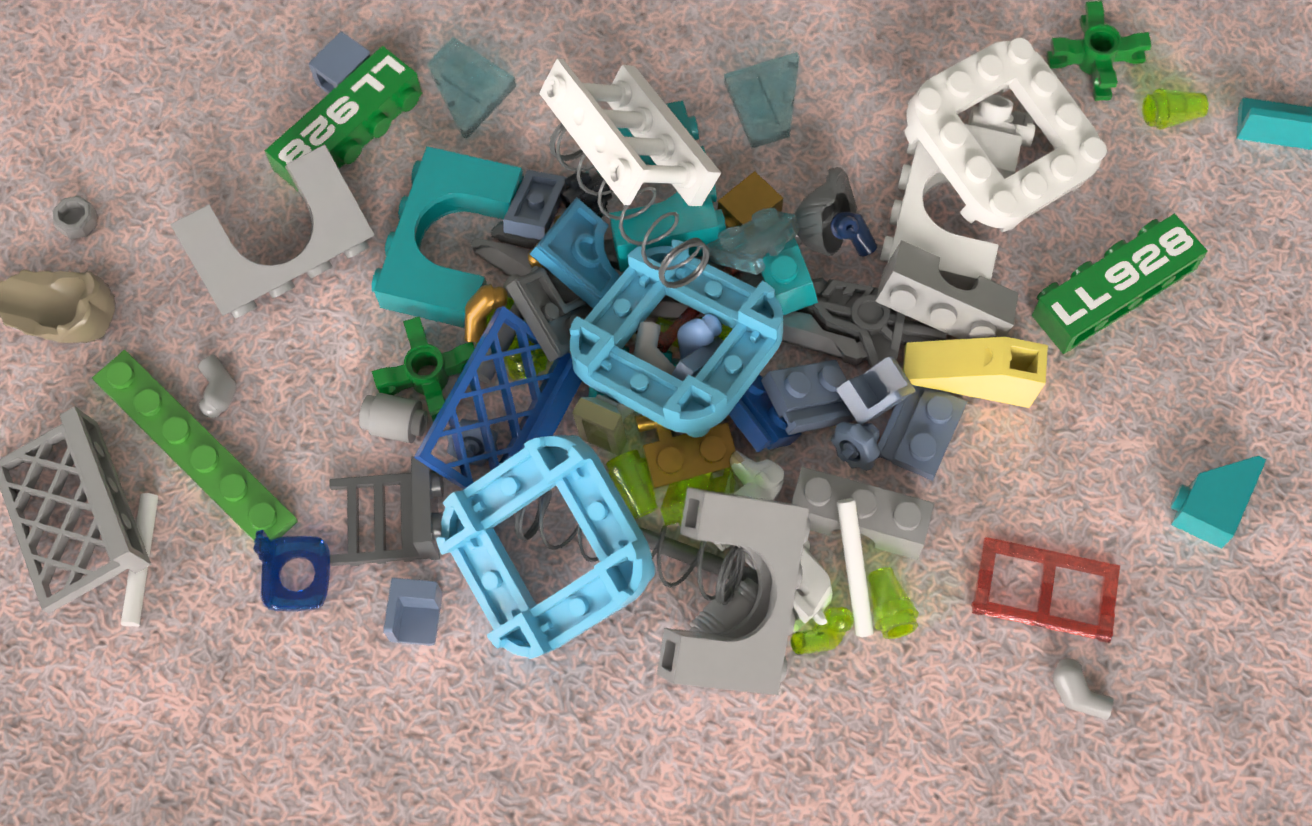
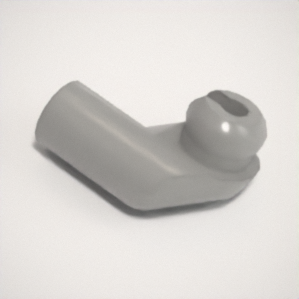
[198,355,237,418]
[1053,658,1114,720]

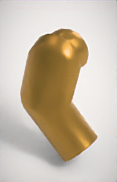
[464,284,508,342]

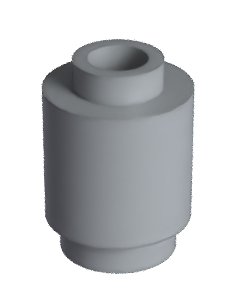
[359,393,428,443]

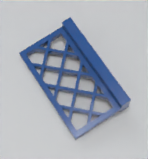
[414,306,582,490]

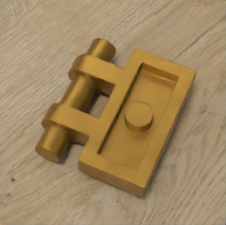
[634,414,736,489]

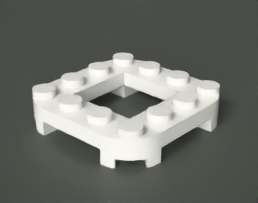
[904,38,1107,232]

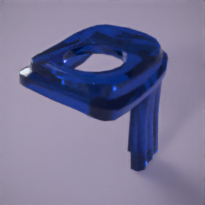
[253,530,330,612]

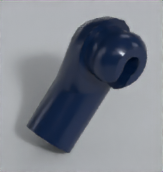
[830,211,878,257]

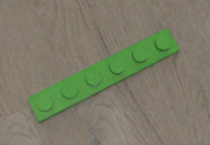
[92,349,298,552]

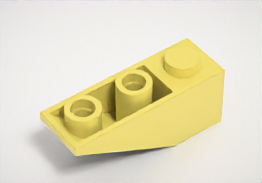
[903,337,1048,408]

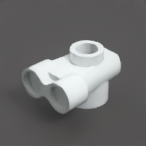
[968,94,1035,147]

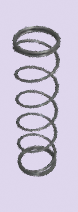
[549,123,710,288]
[514,489,745,605]

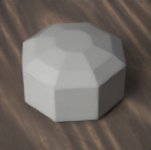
[53,196,97,240]

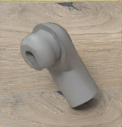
[633,322,675,375]

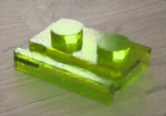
[660,467,736,527]

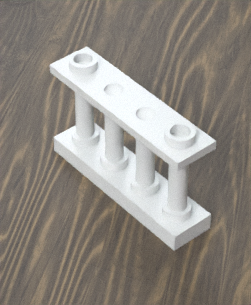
[539,59,721,206]

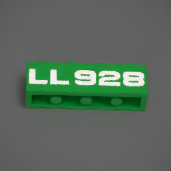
[264,46,422,193]
[1032,213,1208,355]

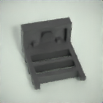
[329,456,444,566]

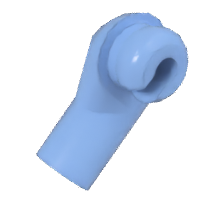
[677,314,722,360]

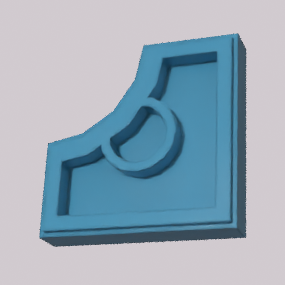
[530,197,620,309]

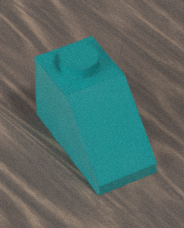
[749,227,818,315]
[1170,456,1267,549]

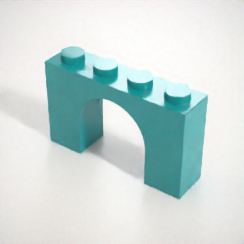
[596,100,726,272]
[371,146,524,328]

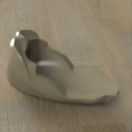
[0,270,116,343]

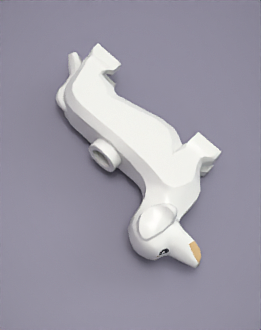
[714,451,833,633]

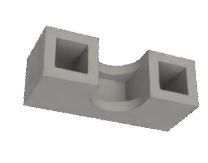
[875,240,1019,339]
[791,467,935,560]

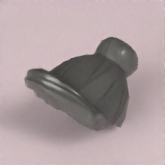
[778,167,857,256]

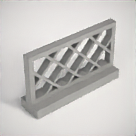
[0,406,152,613]

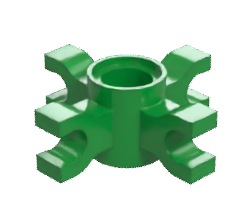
[1046,1,1152,101]
[372,316,475,422]

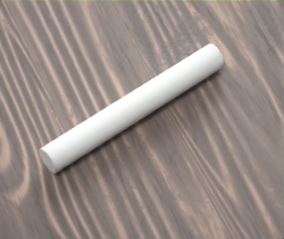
[121,493,158,626]
[837,498,874,637]

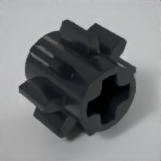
[561,171,613,218]

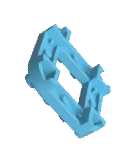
[570,239,783,437]
[436,435,655,659]

